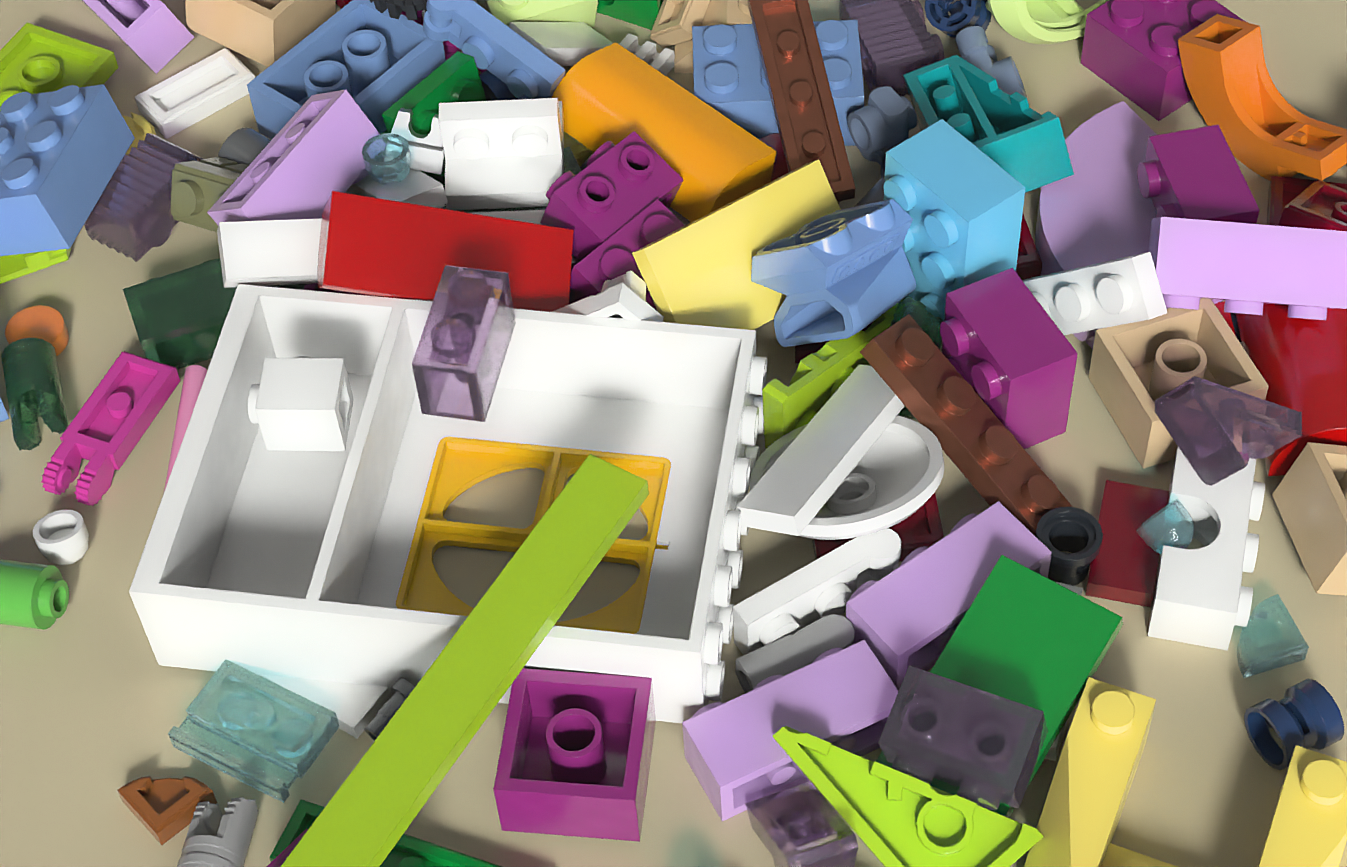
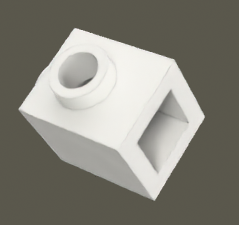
[248,356,354,451]

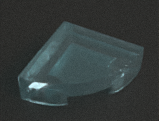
[1237,594,1309,678]

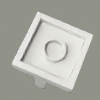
[438,98,564,210]

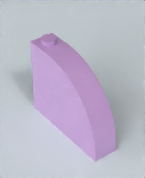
[1035,101,1222,349]

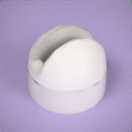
[33,509,89,565]

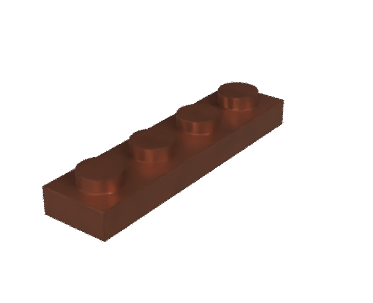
[749,0,856,202]
[860,314,1073,536]

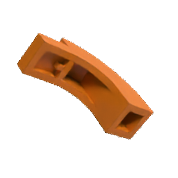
[1178,14,1347,181]

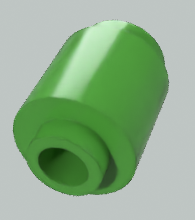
[0,559,69,630]

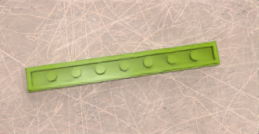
[281,454,649,867]

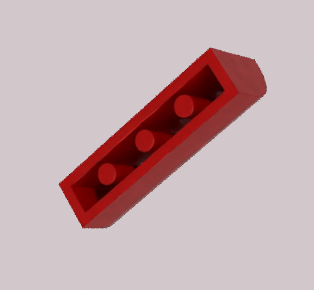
[317,191,574,312]
[1236,303,1347,477]

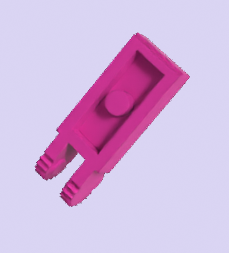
[41,351,180,506]

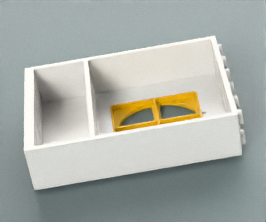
[129,284,767,723]

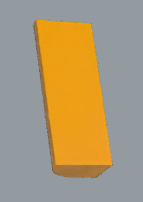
[552,42,776,222]

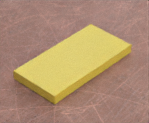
[632,160,841,330]

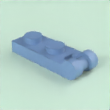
[423,0,565,99]

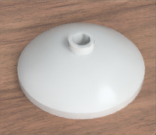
[749,415,944,540]

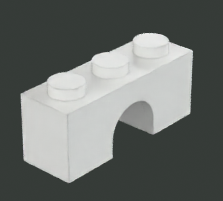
[1147,442,1265,651]

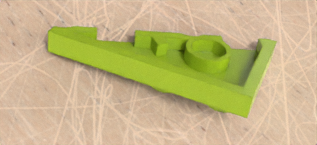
[762,299,917,448]
[772,726,1044,867]

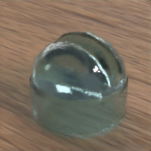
[362,133,412,185]
[1136,498,1194,554]

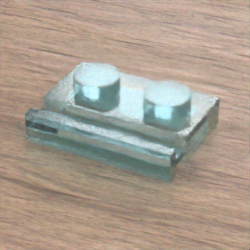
[168,659,340,803]

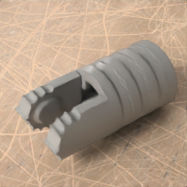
[177,797,258,867]

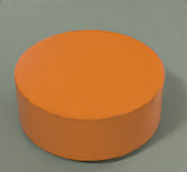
[5,305,69,364]

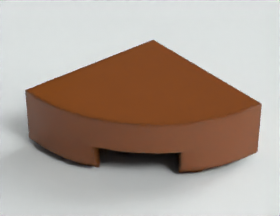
[117,776,218,845]

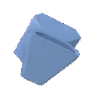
[751,199,916,347]

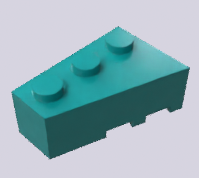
[903,55,1074,193]

